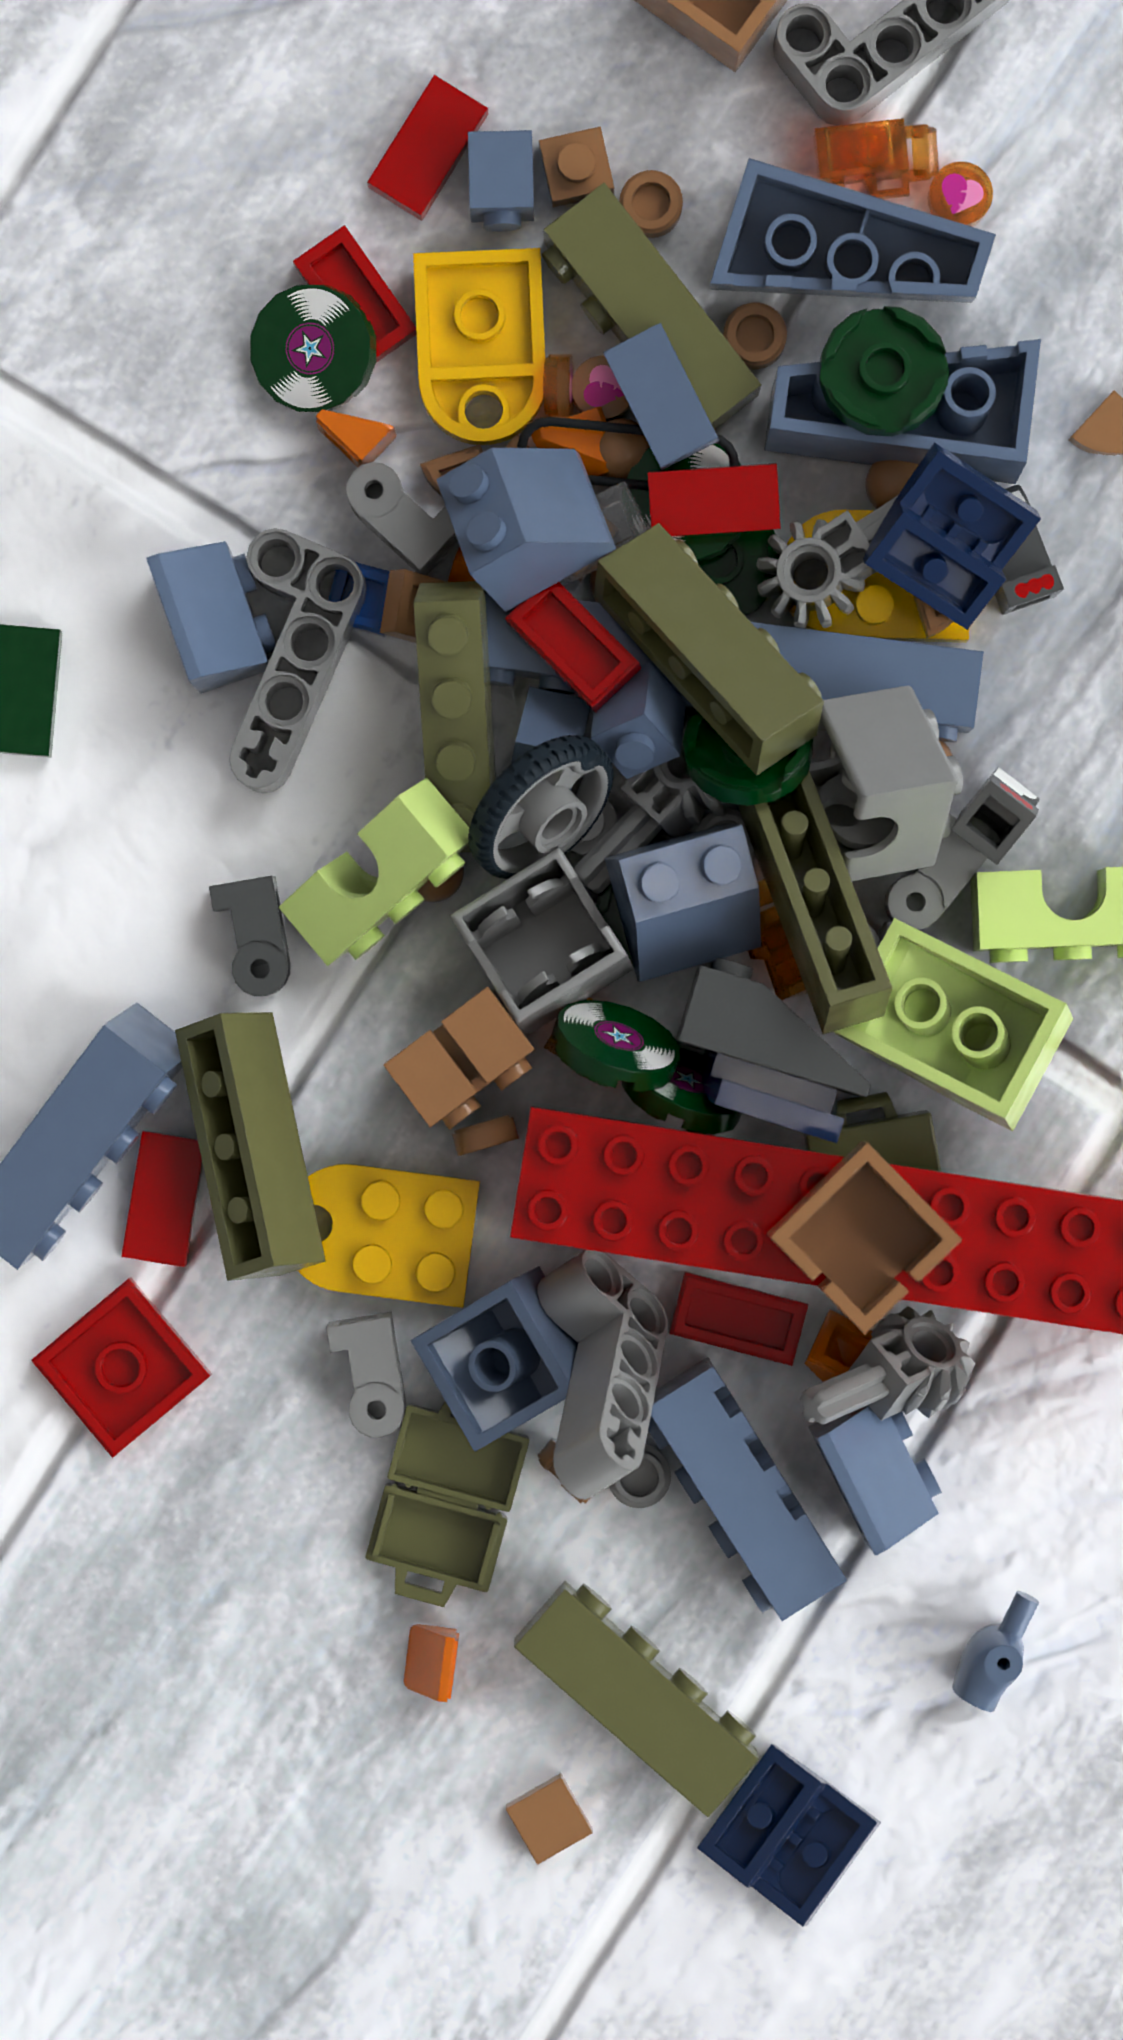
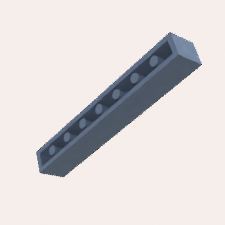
[485,591,984,742]

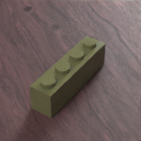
[541,182,762,430]
[594,523,824,776]
[414,581,496,853]
[738,770,892,1034]
[175,1012,326,1281]
[514,1581,759,1818]

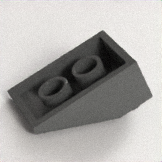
[676,958,871,1097]

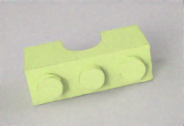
[278,777,469,966]
[970,867,1123,963]

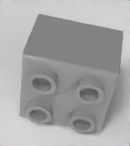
[809,686,963,881]
[449,847,634,1037]

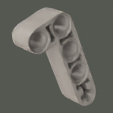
[773,0,1009,126]
[229,528,367,793]
[537,1249,668,1500]

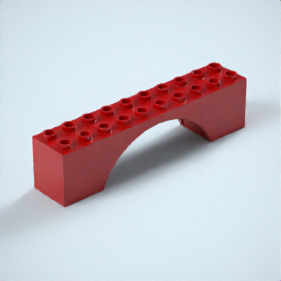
[510,1106,1123,1334]

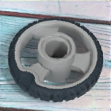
[468,735,614,879]

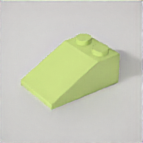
[833,918,1073,1132]

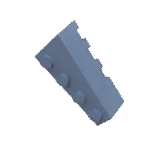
[710,158,996,303]
[764,339,1041,484]
[0,1002,182,1270]
[648,1357,847,1621]

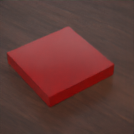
[31,1277,212,1458]

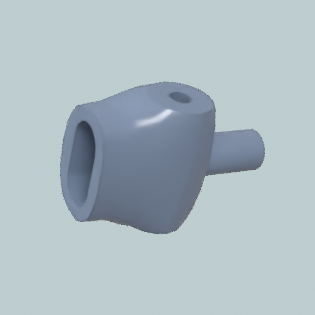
[952,1591,1040,1712]

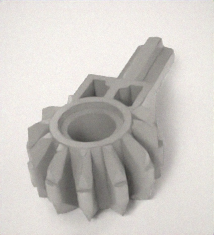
[756,495,898,629]
[574,713,724,894]
[800,1306,976,1425]

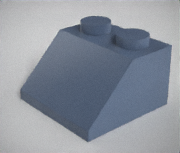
[436,447,616,612]
[146,541,277,694]
[604,823,761,982]
[410,1266,578,1452]
[808,1405,942,1556]

